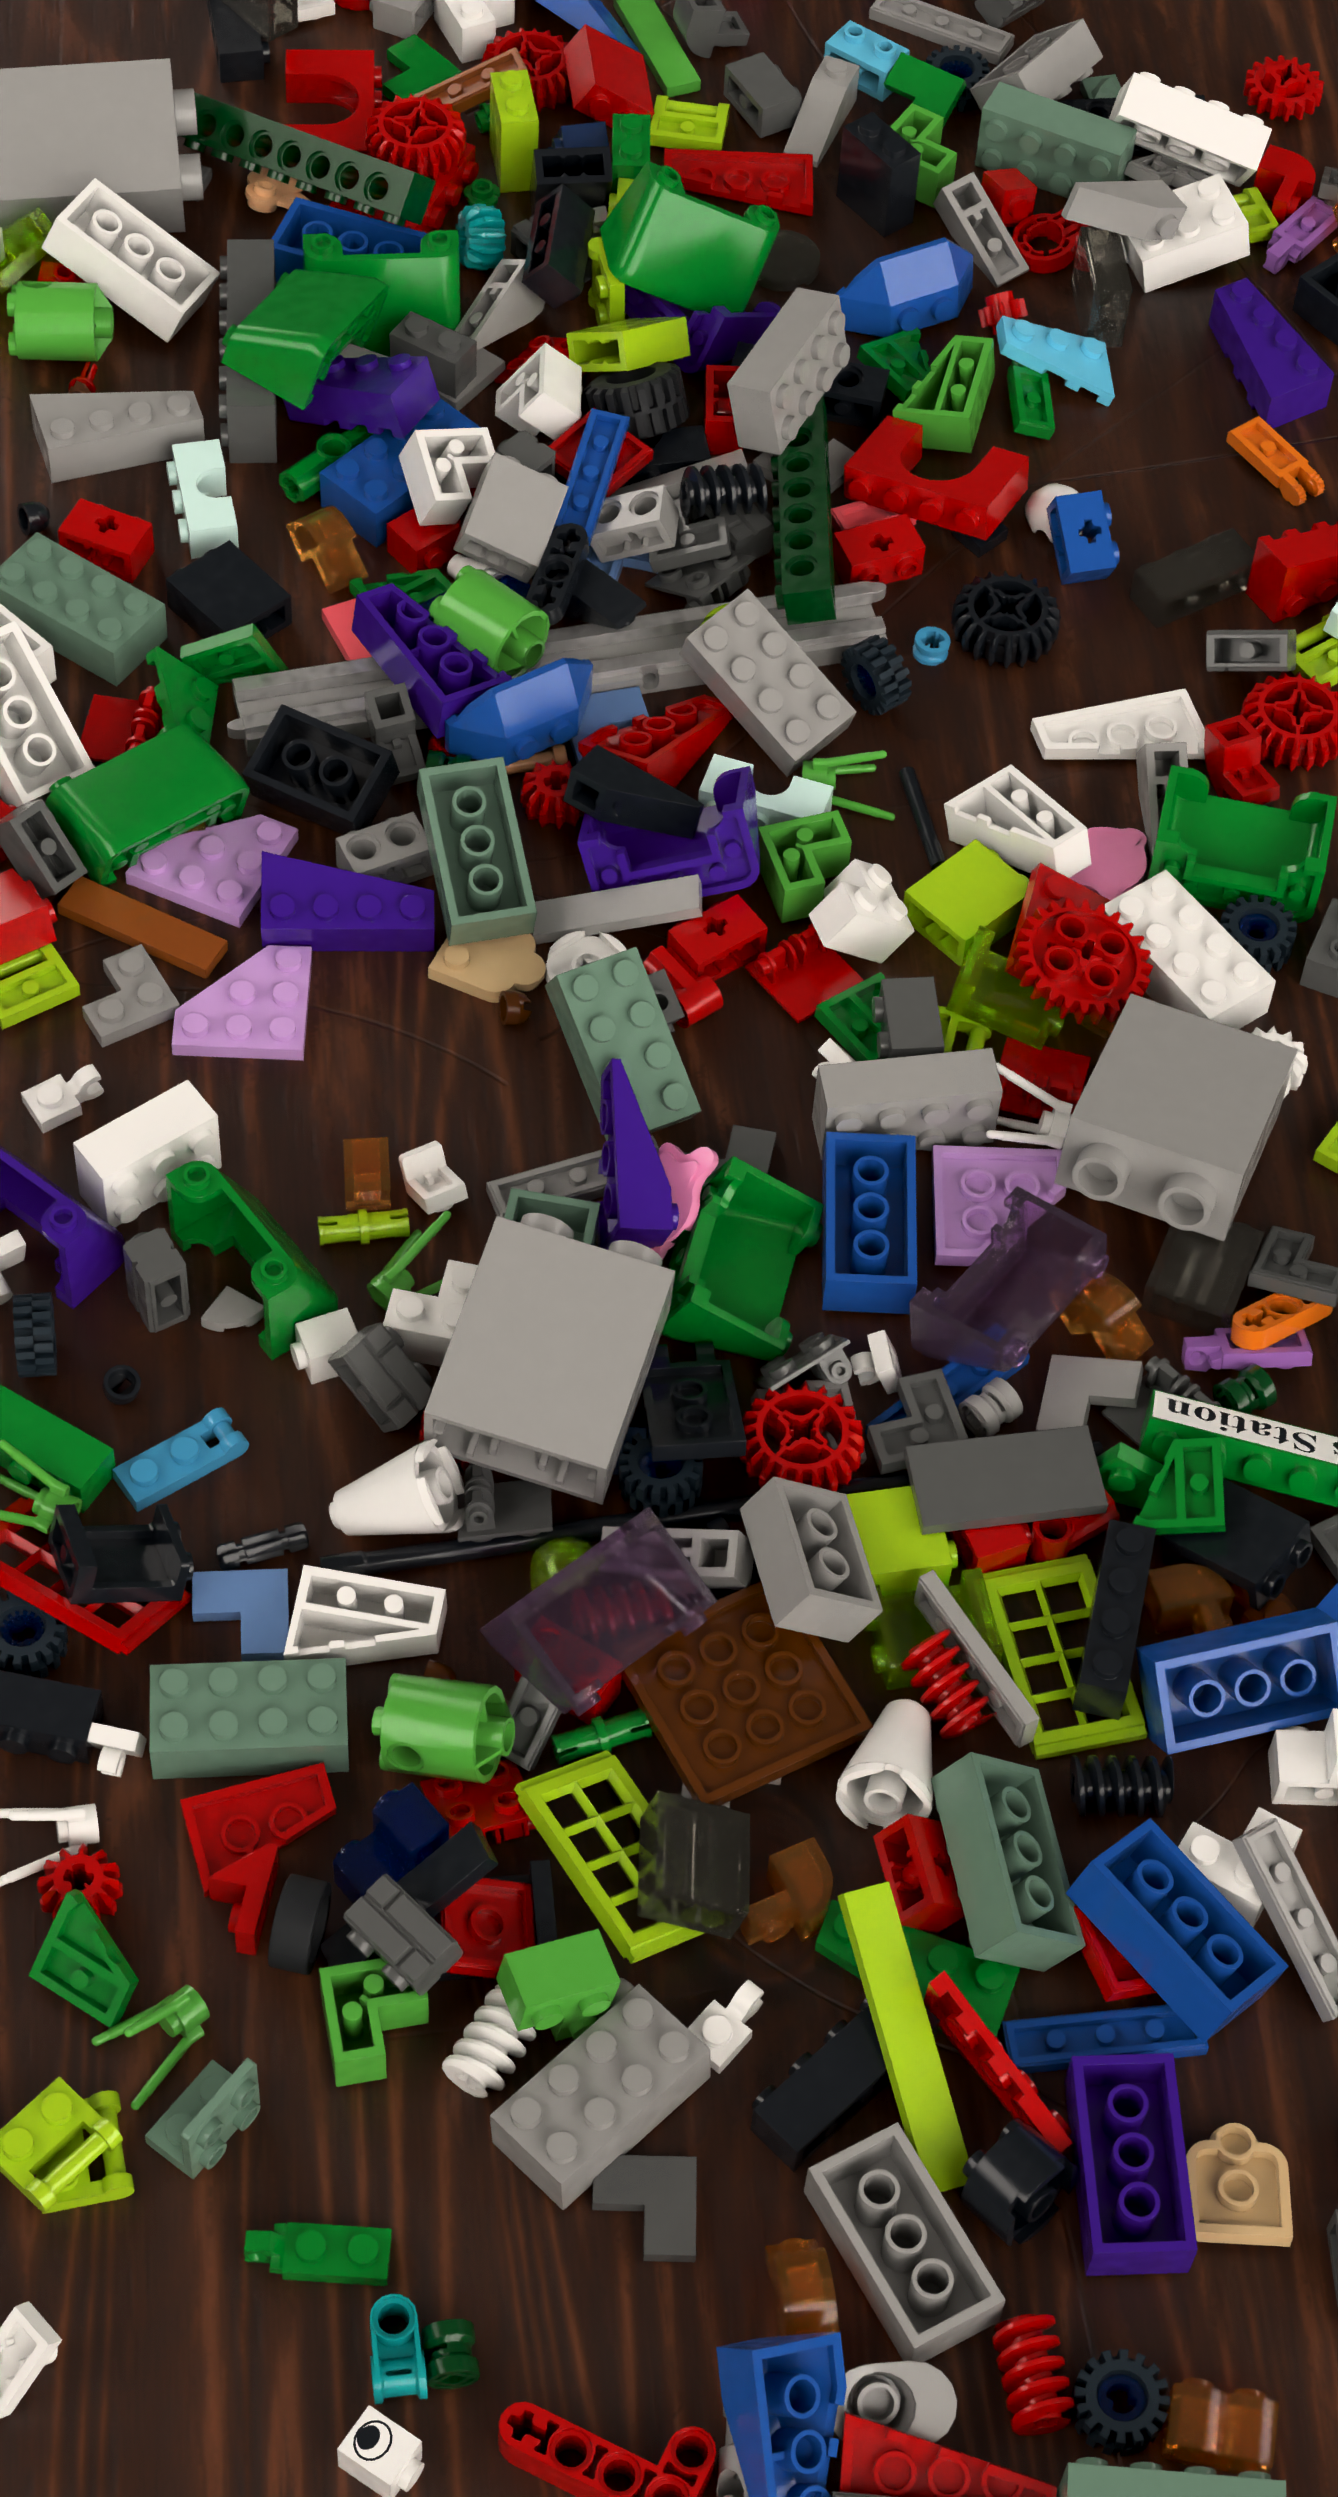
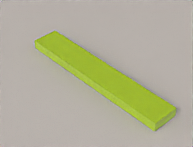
[837,1881,969,2192]

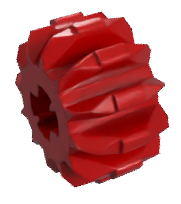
[520,758,584,830]
[37,1843,124,1921]

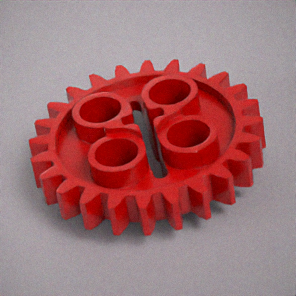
[1012,898,1153,1025]

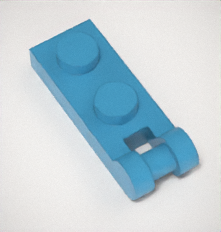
[112,1407,249,1512]

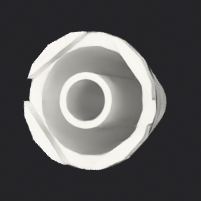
[329,1438,466,1536]
[836,1699,933,1829]

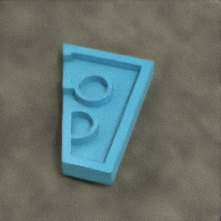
[996,316,1115,407]

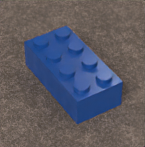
[272,197,428,283]
[319,398,481,548]
[822,1132,917,1314]
[1136,1607,1338,1755]
[1066,1818,1289,2043]

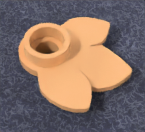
[245,167,310,213]

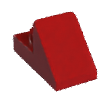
[208,1843,280,1956]

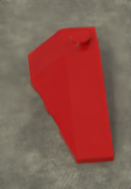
[578,694,734,788]

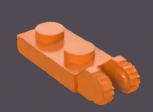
[1226,416,1325,507]

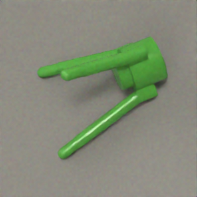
[802,750,895,821]
[367,1210,451,1311]
[0,1439,82,1534]
[92,1984,210,2110]

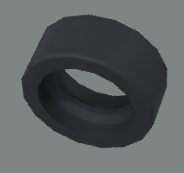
[268,1874,332,1975]

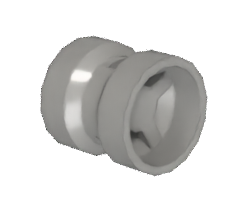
[958,1377,1023,1438]

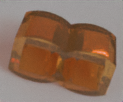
[1161,2378,1279,2474]

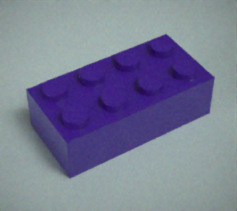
[1064,2053,1198,2276]

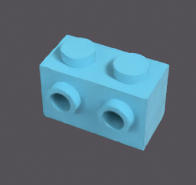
[824,20,910,102]

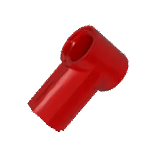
[643,945,724,1028]
[1028,1489,1120,1563]

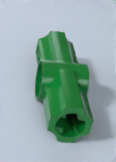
[279,425,373,504]

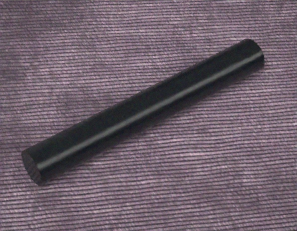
[899,767,946,871]

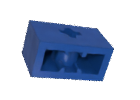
[1046,490,1120,585]

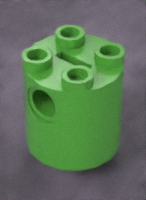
[7,281,114,361]
[429,565,550,678]
[371,1673,515,1784]

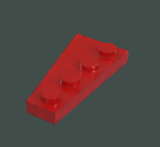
[664,148,813,217]
[923,1970,1073,2156]
[838,2411,1057,2497]

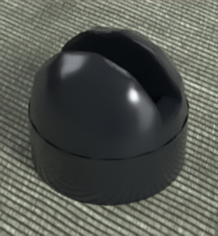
[17,501,50,535]
[102,1365,141,1405]

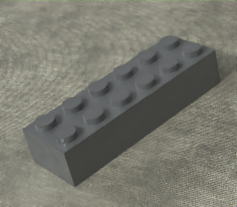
[219,239,277,463]

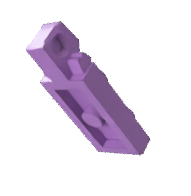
[1263,196,1338,274]
[1181,1328,1313,1372]

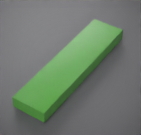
[613,0,701,98]

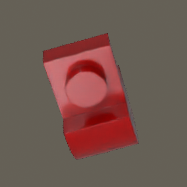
[1254,144,1316,225]
[1204,715,1280,805]

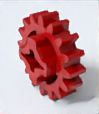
[1243,55,1324,122]

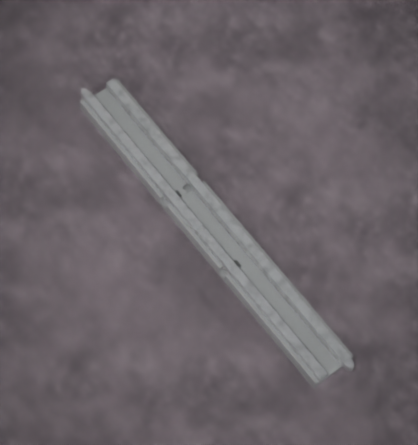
[227,581,887,756]

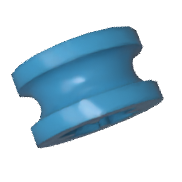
[912,627,951,666]

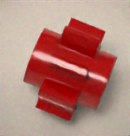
[978,290,1028,336]

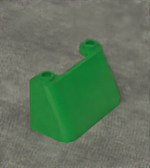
[600,161,780,314]
[303,230,461,356]
[221,269,389,410]
[45,721,250,887]
[1148,765,1338,923]
[662,1156,824,1361]
[165,1161,338,1360]

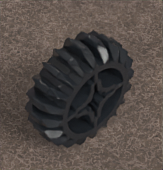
[951,570,1061,669]

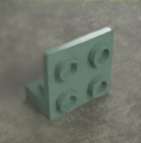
[145,2058,261,2179]

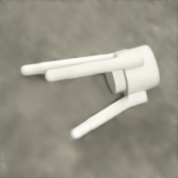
[986,1063,1073,1150]
[0,1803,100,1887]

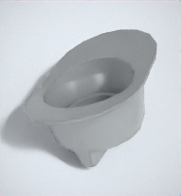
[834,2360,957,2443]

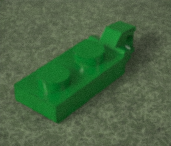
[1007,360,1055,440]
[244,2222,392,2286]

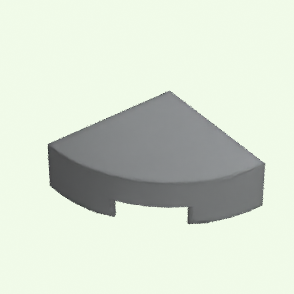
[201,1286,264,1332]

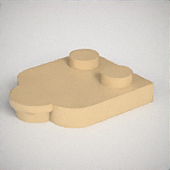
[428,934,546,1003]
[1186,2123,1293,2247]

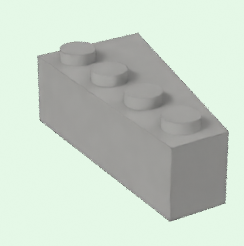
[29,391,205,483]

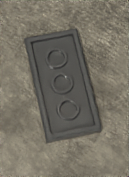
[904,1425,1108,1535]

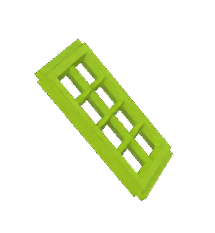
[978,1554,1147,1760]
[514,1750,725,1964]

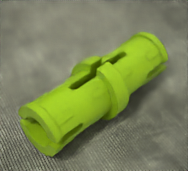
[317,1208,410,1245]

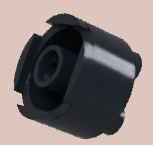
[960,2118,1078,2246]

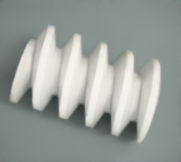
[442,1984,537,2098]

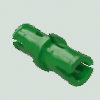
[550,1707,652,1765]

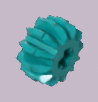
[455,204,507,270]

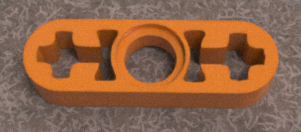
[1230,1293,1333,1350]

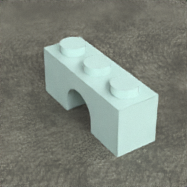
[166,439,239,559]
[698,754,834,827]

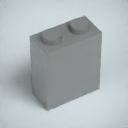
[453,452,569,584]

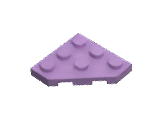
[125,814,299,928]
[171,945,312,1061]
[931,1145,1067,1267]

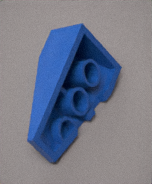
[716,2332,847,2497]

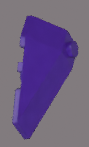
[597,1058,679,1250]

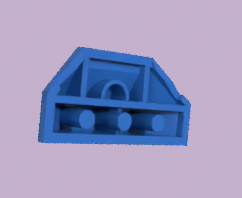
[835,237,974,337]
[445,658,593,766]

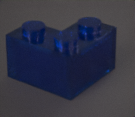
[333,1782,449,1904]

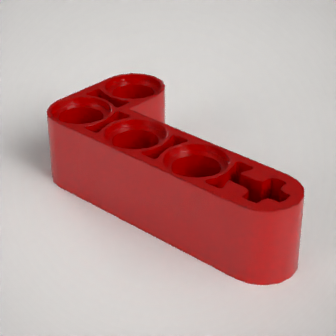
[498,2401,716,2497]

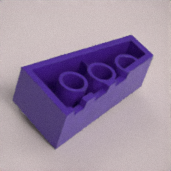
[1208,277,1334,429]
[283,353,440,438]
[352,583,514,739]
[261,851,434,952]

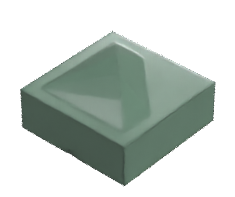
[1079,74,1121,99]

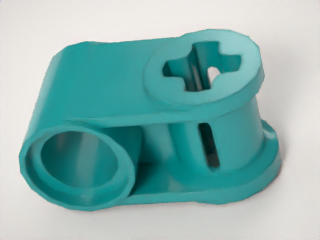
[370,2294,428,2405]

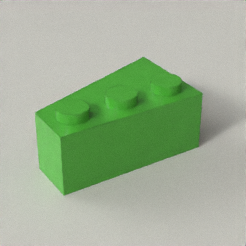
[892,335,995,453]

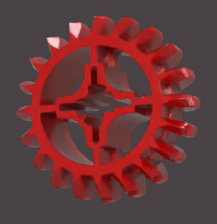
[481,27,571,113]
[365,93,466,180]
[1240,671,1338,772]
[740,1381,865,1492]

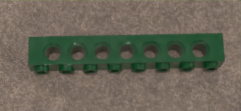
[181,92,436,227]
[771,394,836,625]

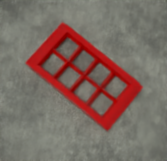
[0,1497,192,1655]

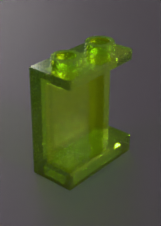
[0,207,53,294]
[946,925,1065,1050]
[864,1567,1003,1690]

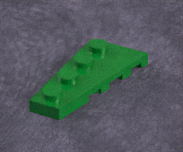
[815,1899,1021,2037]

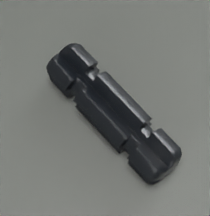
[215,1522,309,1571]

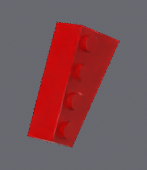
[1246,521,1338,623]

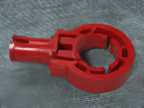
[1012,208,1096,274]

